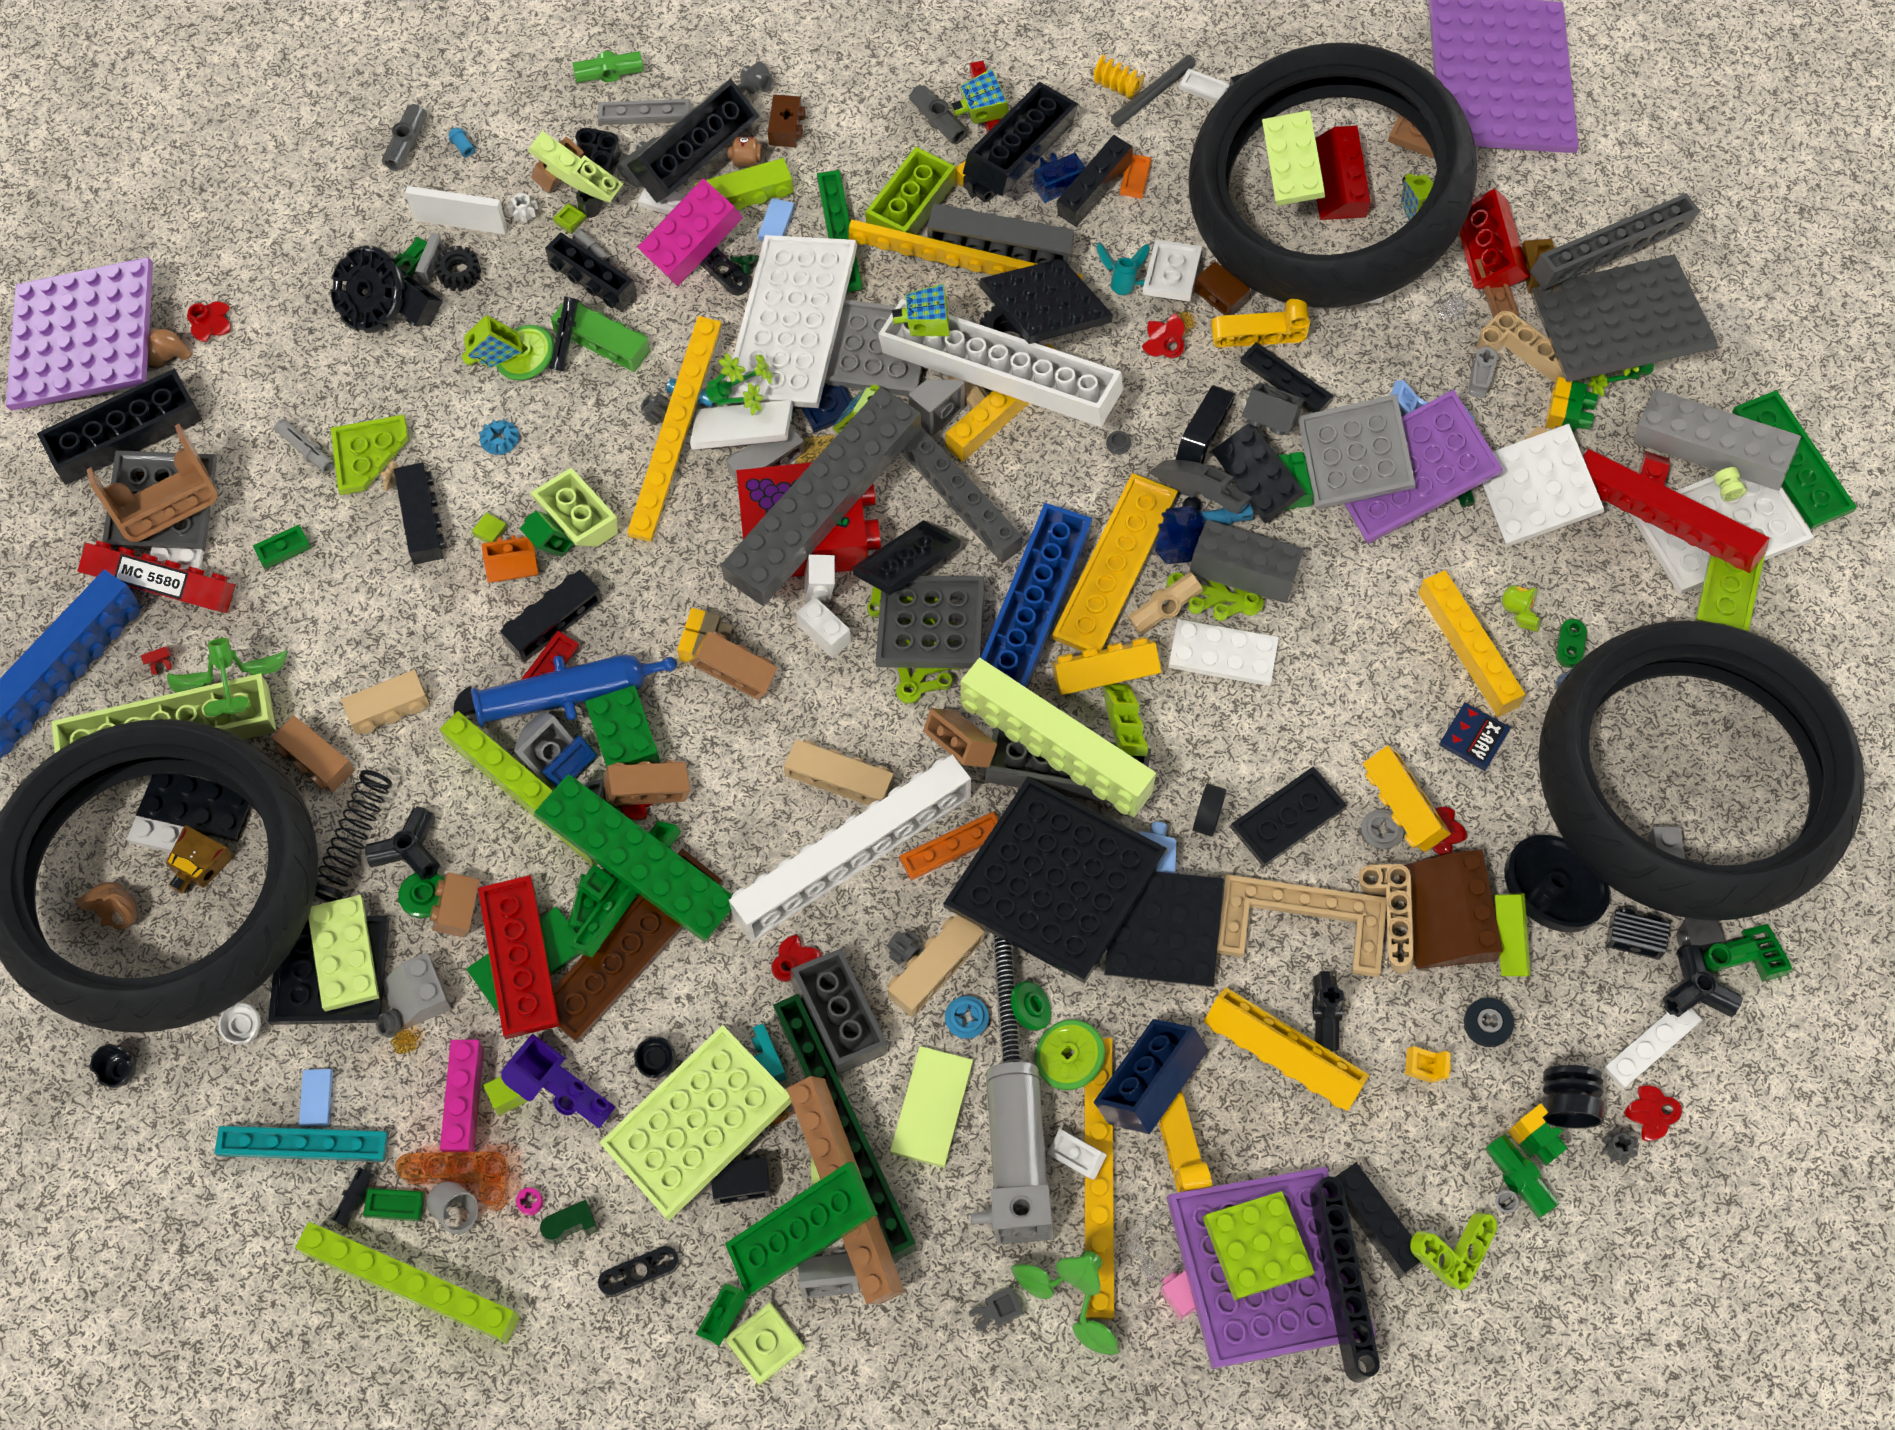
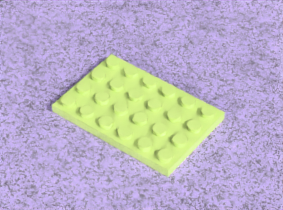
[599,1025,792,1221]

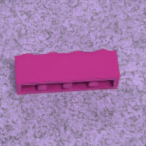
[440,1040,484,1158]

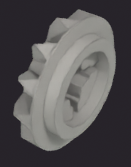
[1361,809,1404,850]

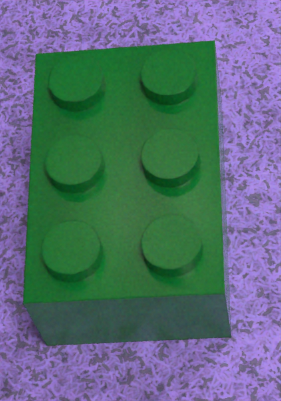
[585,685,661,767]

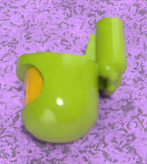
[1502,585,1541,632]

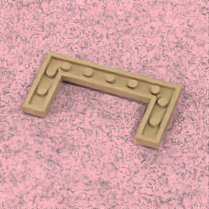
[1217,874,1387,978]

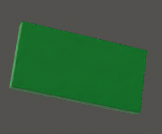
[466,906,581,1013]

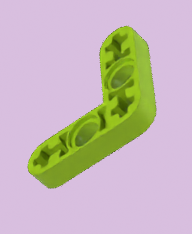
[1410,1212,1497,1290]

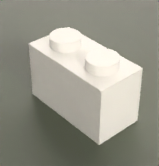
[804,555,835,604]
[796,597,851,659]

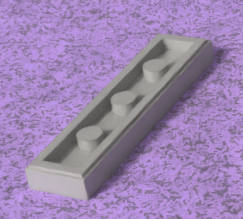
[598,99,691,125]

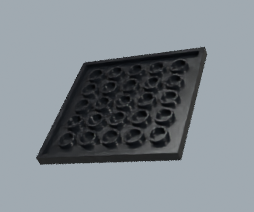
[943,777,1167,984]

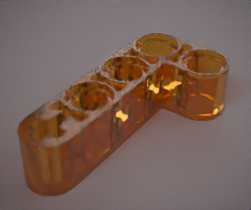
[395,1151,510,1211]

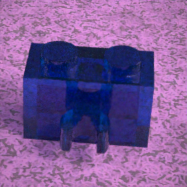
[1033,152,1085,203]
[1155,506,1204,564]

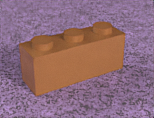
[690,631,777,700]
[923,708,997,768]
[271,715,355,793]
[603,760,690,806]

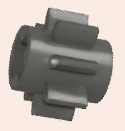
[641,392,669,425]
[887,930,921,965]
[1601,1128,1638,1166]

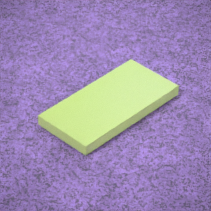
[890,1046,973,1168]

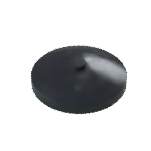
[1504,835,1609,933]

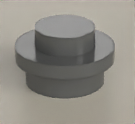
[1106,431,1131,455]
[376,1010,402,1038]

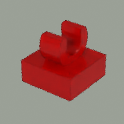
[140,645,172,675]

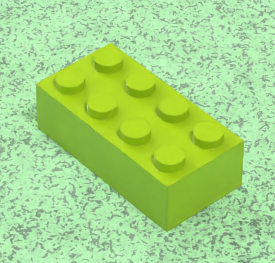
[865,146,956,235]

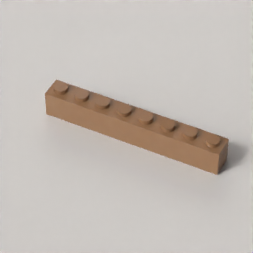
[787,1076,905,1304]

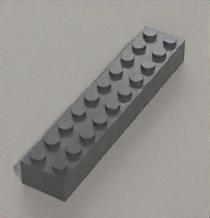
[721,387,921,607]

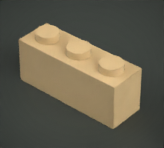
[341,669,430,735]

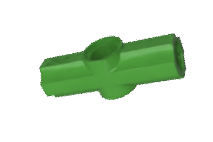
[572,51,644,83]

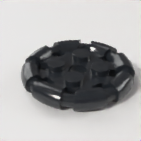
[330,245,405,333]

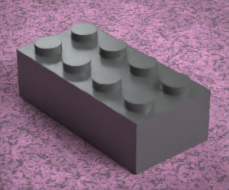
[1189,520,1304,603]
[790,948,888,1075]

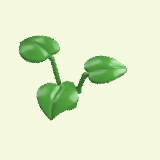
[167,638,287,716]
[1010,1250,1120,1355]

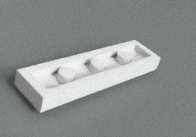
[1603,1008,1702,1090]

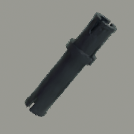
[549,296,579,372]

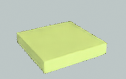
[724,1302,806,1386]

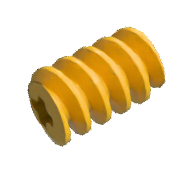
[1093,54,1144,99]

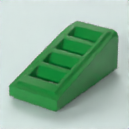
[1741,924,1793,982]

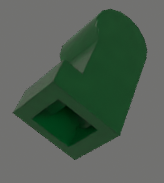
[540,1200,598,1245]

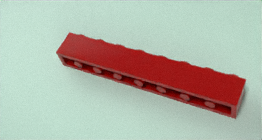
[1582,449,1770,573]

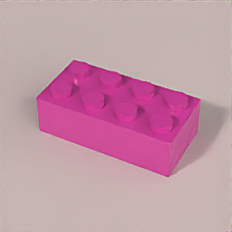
[637,178,743,286]

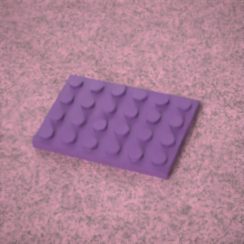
[1344,389,1503,544]

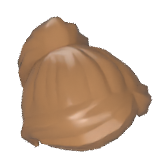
[147,328,192,367]
[76,882,138,930]

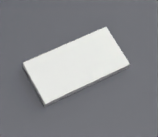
[405,186,507,234]
[690,400,793,450]

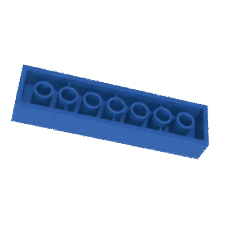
[981,503,1092,689]
[0,569,142,759]

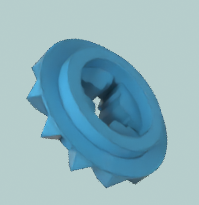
[479,418,519,455]
[945,996,989,1039]

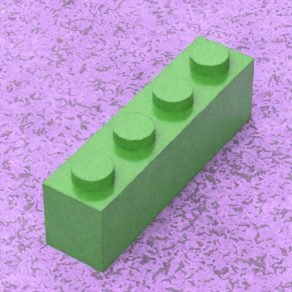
[551,302,650,372]

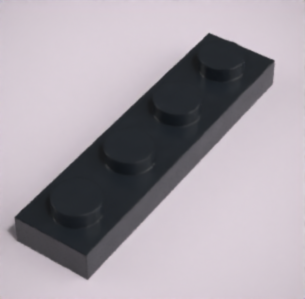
[1240,342,1334,413]

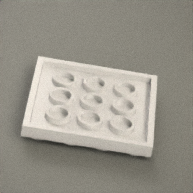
[1482,424,1604,547]

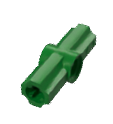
[1485,1134,1559,1219]

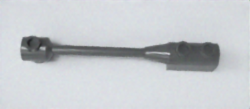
[617,61,773,188]

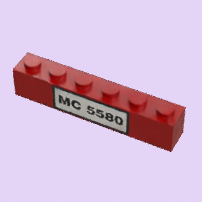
[77,540,236,613]

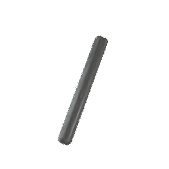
[1110,55,1196,127]

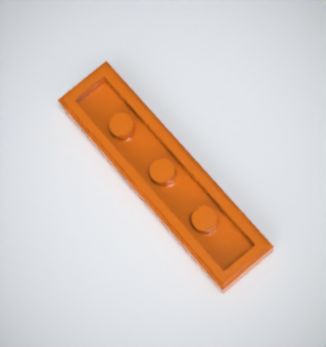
[899,811,998,881]

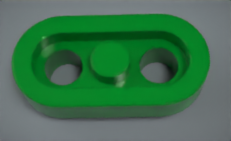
[1556,619,1587,668]

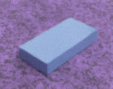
[758,198,795,241]
[299,1069,333,1127]

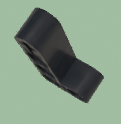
[575,128,621,218]
[1175,385,1236,464]

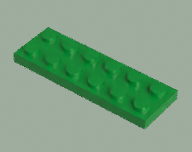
[1732,390,1857,529]
[725,1162,878,1296]

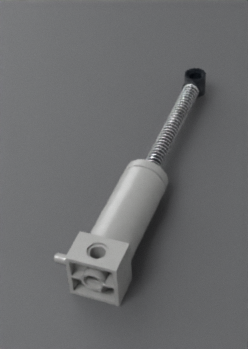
[971,934,1054,1244]

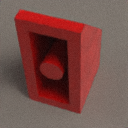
[1638,451,1670,485]

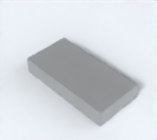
[415,233,444,286]

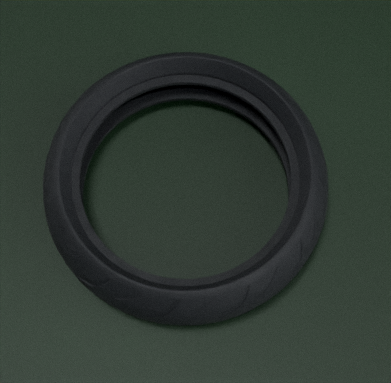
[1189,43,1477,308]
[1539,620,1864,921]
[0,719,318,1033]

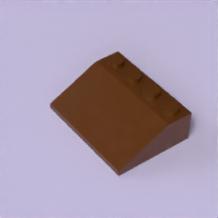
[1399,850,1503,969]

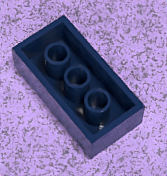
[1094,1019,1208,1135]

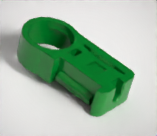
[394,237,427,277]

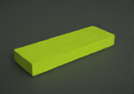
[1495,894,1531,977]

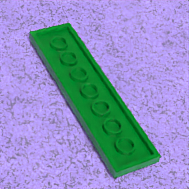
[534,774,732,943]

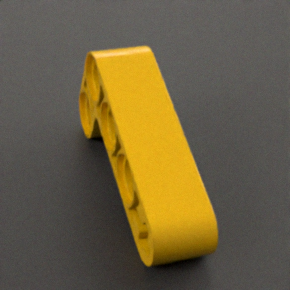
[1210,299,1310,348]
[1158,1090,1212,1193]

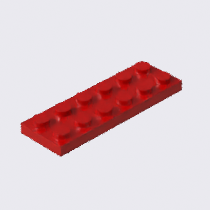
[478,875,560,1040]

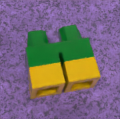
[1545,377,1598,433]
[1507,1103,1568,1166]

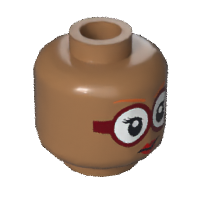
[728,137,762,168]

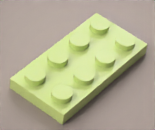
[1262,110,1325,206]
[308,895,379,1011]

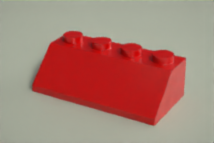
[1315,125,1370,220]
[1459,188,1529,289]

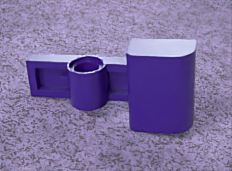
[501,1033,615,1129]

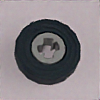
[1463,998,1514,1047]

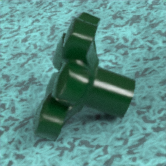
[730,254,759,274]

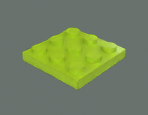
[1202,1191,1315,1301]

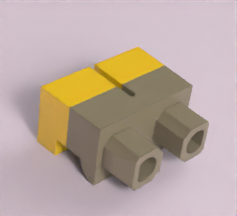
[677,607,734,662]

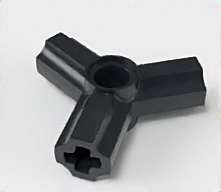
[365,806,440,880]
[1663,945,1743,1018]
[1312,971,1344,1052]

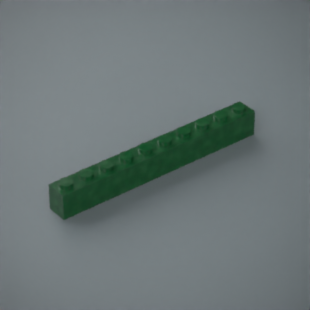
[773,994,917,1261]

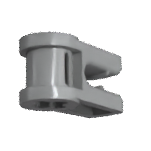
[1468,347,1498,398]

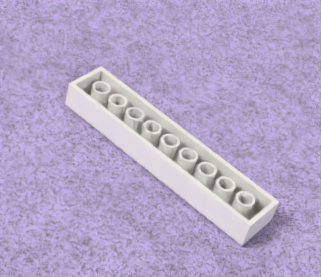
[878,299,1123,427]
[729,754,971,943]

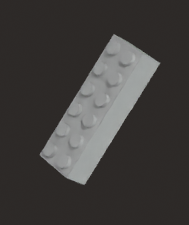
[1633,389,1801,491]

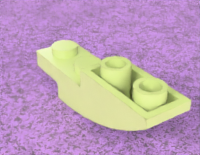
[528,131,623,202]

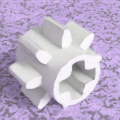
[508,193,538,223]

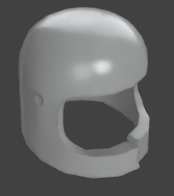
[427,1181,479,1236]

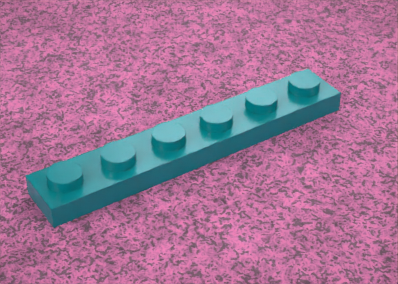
[214,1126,389,1162]

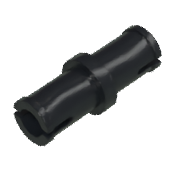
[331,1167,375,1227]

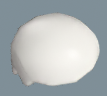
[218,1002,261,1045]

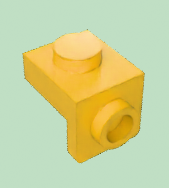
[1405,1046,1451,1083]

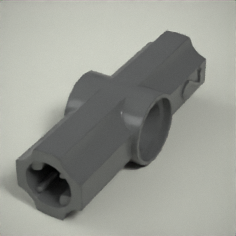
[909,84,967,144]
[381,104,427,171]

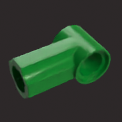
[1703,937,1759,974]

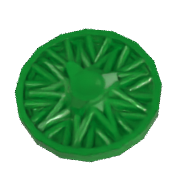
[398,873,443,919]
[1011,981,1052,1031]

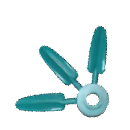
[1096,242,1150,295]

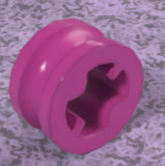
[516,1188,543,1216]

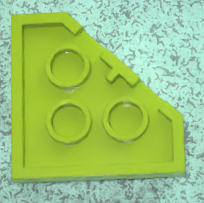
[330,414,409,495]

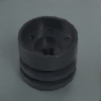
[1543,1065,1604,1129]

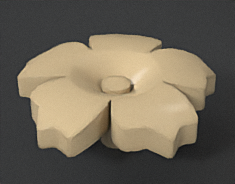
[381,460,399,491]

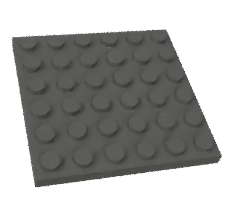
[1531,254,1717,382]

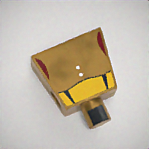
[166,825,234,894]

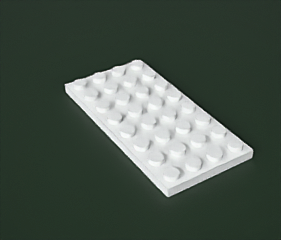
[727,235,858,408]

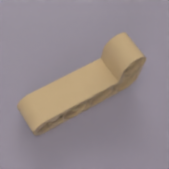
[1476,311,1564,382]
[1358,864,1414,973]

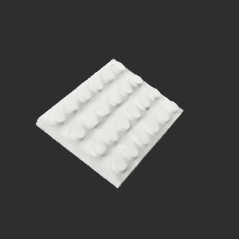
[1629,476,1814,595]

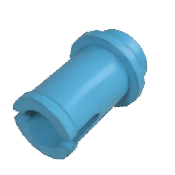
[449,127,475,158]

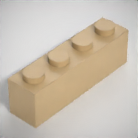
[784,739,894,805]
[887,915,985,1018]

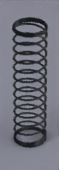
[315,770,393,902]

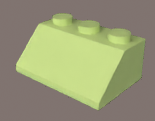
[530,468,618,547]

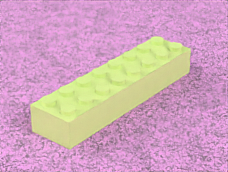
[961,657,1156,817]
[51,673,276,753]

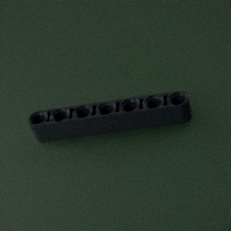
[1310,1176,1380,1383]

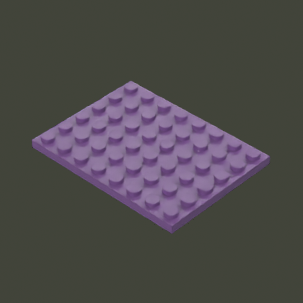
[1428,0,1579,153]

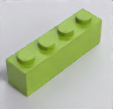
[694,157,794,211]

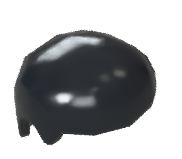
[634,1036,676,1079]
[89,1044,136,1088]

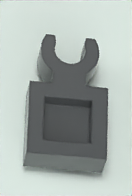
[969,1286,1024,1331]

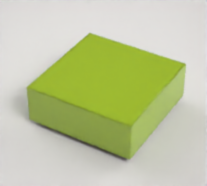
[553,203,587,234]
[472,512,508,543]

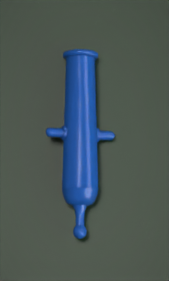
[471,654,677,727]

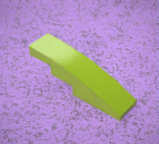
[1103,684,1148,756]

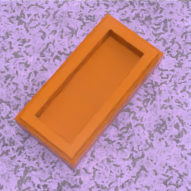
[1120,154,1152,199]

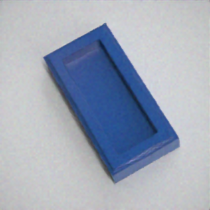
[541,736,597,788]

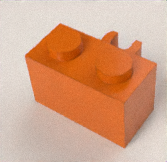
[481,535,538,583]

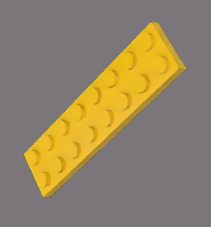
[1052,473,1178,651]

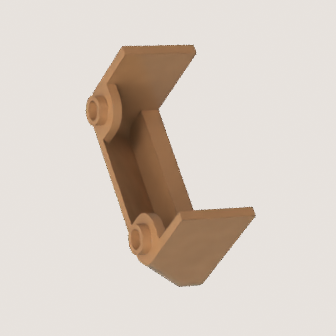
[87,423,217,542]

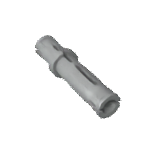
[274,419,335,474]

